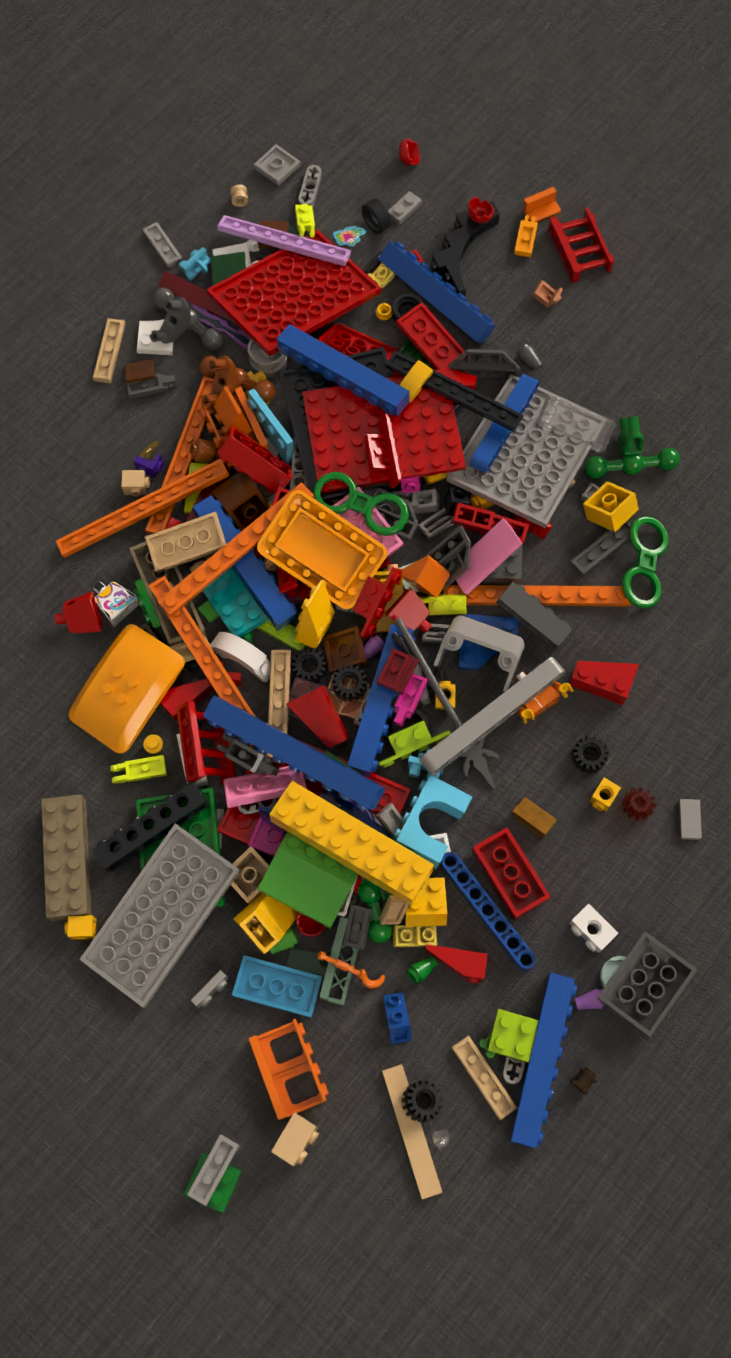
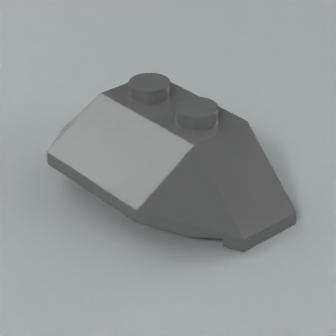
[448,349,520,379]
[363,488,418,540]
[421,526,471,590]

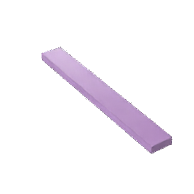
[217,215,351,266]

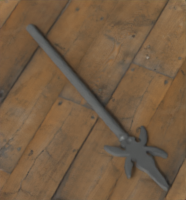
[394,618,499,789]

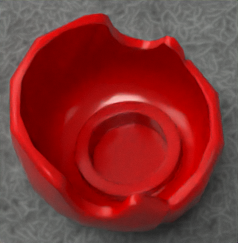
[398,139,420,166]
[468,197,494,223]
[296,912,325,937]

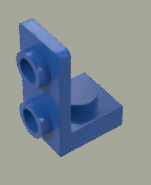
[383,992,412,1044]

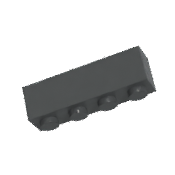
[496,582,572,650]

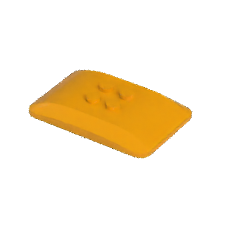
[257,490,387,610]
[69,624,185,754]

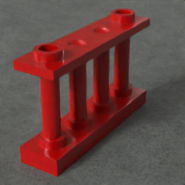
[548,207,614,283]
[176,701,236,785]

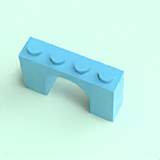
[393,775,472,869]

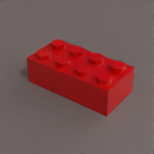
[217,425,292,494]
[471,827,551,921]

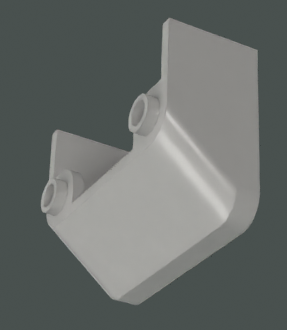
[434,616,525,692]

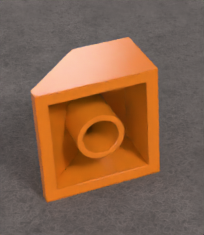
[214,386,253,435]

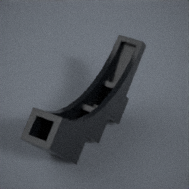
[430,201,500,296]

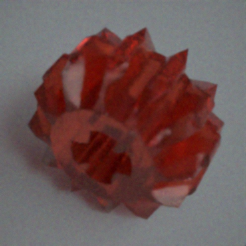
[622,787,656,821]

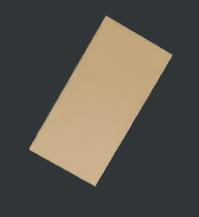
[145,512,226,573]

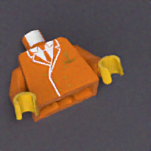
[515,672,573,724]

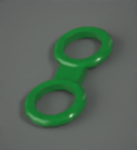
[313,472,409,536]
[622,516,669,609]

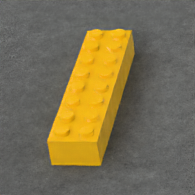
[269,781,434,906]

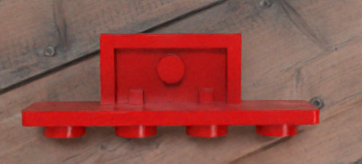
[364,414,402,488]
[352,567,402,638]

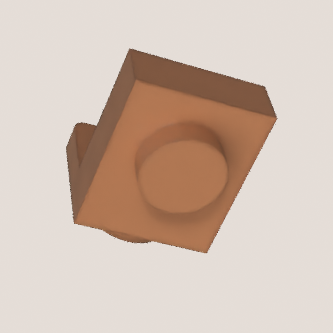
[532,280,563,308]

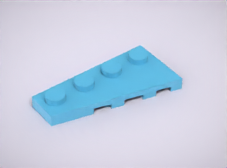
[247,389,293,464]

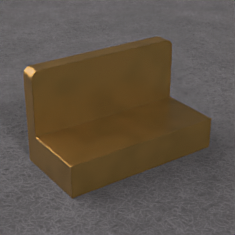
[511,797,556,839]

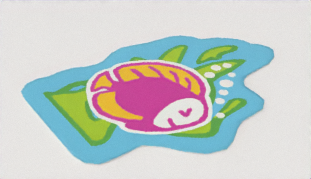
[333,226,366,246]

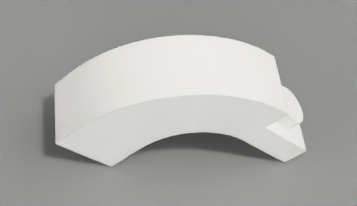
[210,632,271,683]

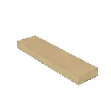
[93,318,125,383]
[451,1035,517,1121]

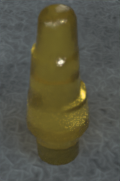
[139,440,159,459]

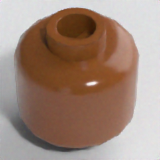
[190,438,218,464]

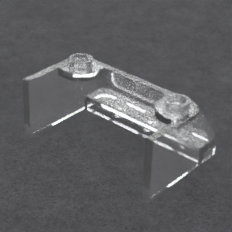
[536,395,619,453]

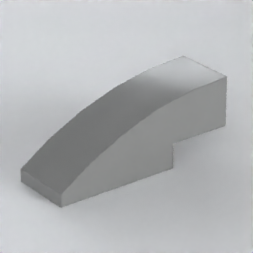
[390,489,440,513]

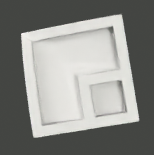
[137,319,173,355]

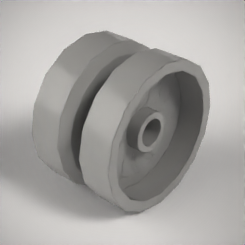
[248,339,288,378]

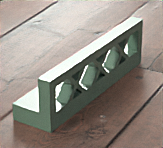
[319,917,358,1006]

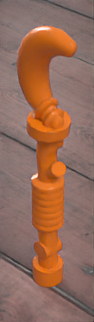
[317,951,385,989]

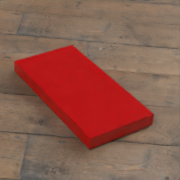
[395,302,465,370]

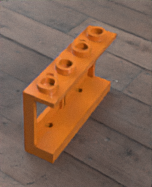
[200,387,269,468]
[248,1019,329,1121]

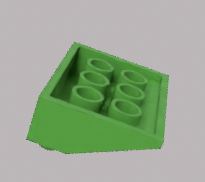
[257,832,358,928]

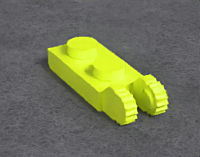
[295,204,315,238]
[419,594,467,615]
[110,755,167,784]

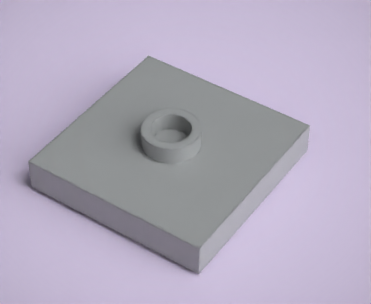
[253,144,301,186]

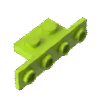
[378,721,451,768]

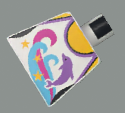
[93,582,140,628]

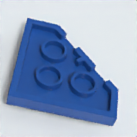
[458,614,518,671]

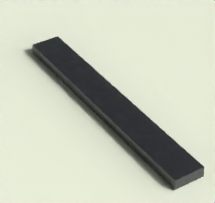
[386,351,524,433]

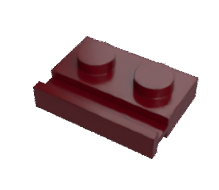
[377,648,419,695]

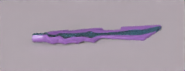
[187,302,251,349]

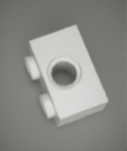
[569,904,618,953]

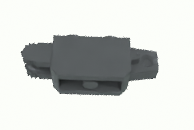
[217,734,280,776]

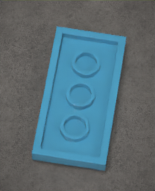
[232,955,323,1018]

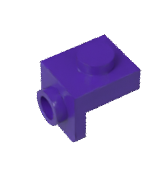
[133,454,164,478]

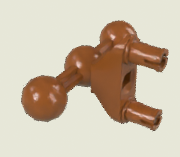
[199,355,276,407]

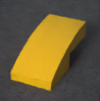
[399,360,433,403]

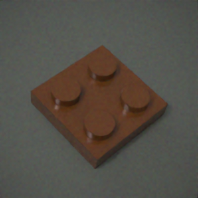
[323,626,367,674]

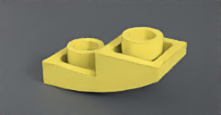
[368,263,396,289]
[392,925,437,947]

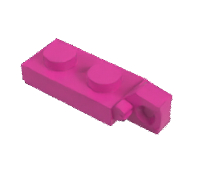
[394,673,428,727]

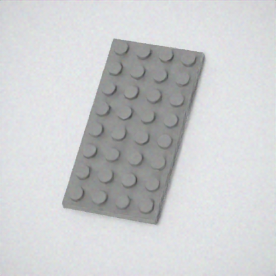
[79,824,240,1008]

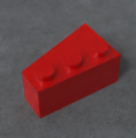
[569,661,639,705]
[286,685,349,748]

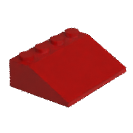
[318,322,398,360]

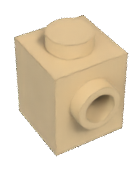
[121,470,150,497]

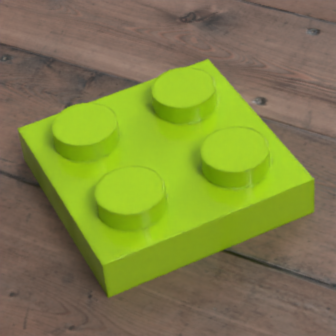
[487,1009,539,1063]

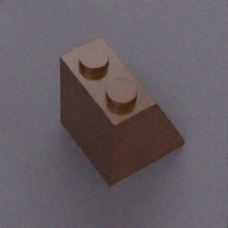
[212,472,270,532]

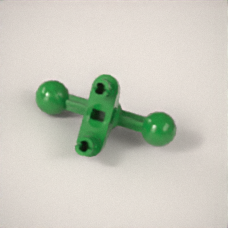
[585,416,680,479]
[358,876,392,943]

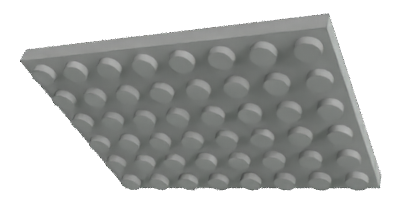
[446,374,607,528]

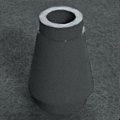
[517,344,543,371]

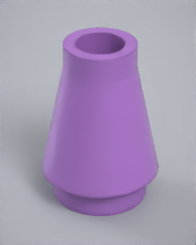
[364,634,385,661]
[575,988,605,1010]

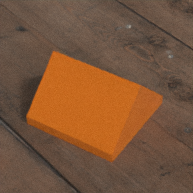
[401,555,450,598]

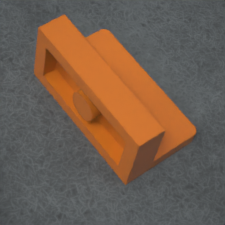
[522,186,561,223]

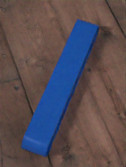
[469,373,540,473]
[441,852,536,971]

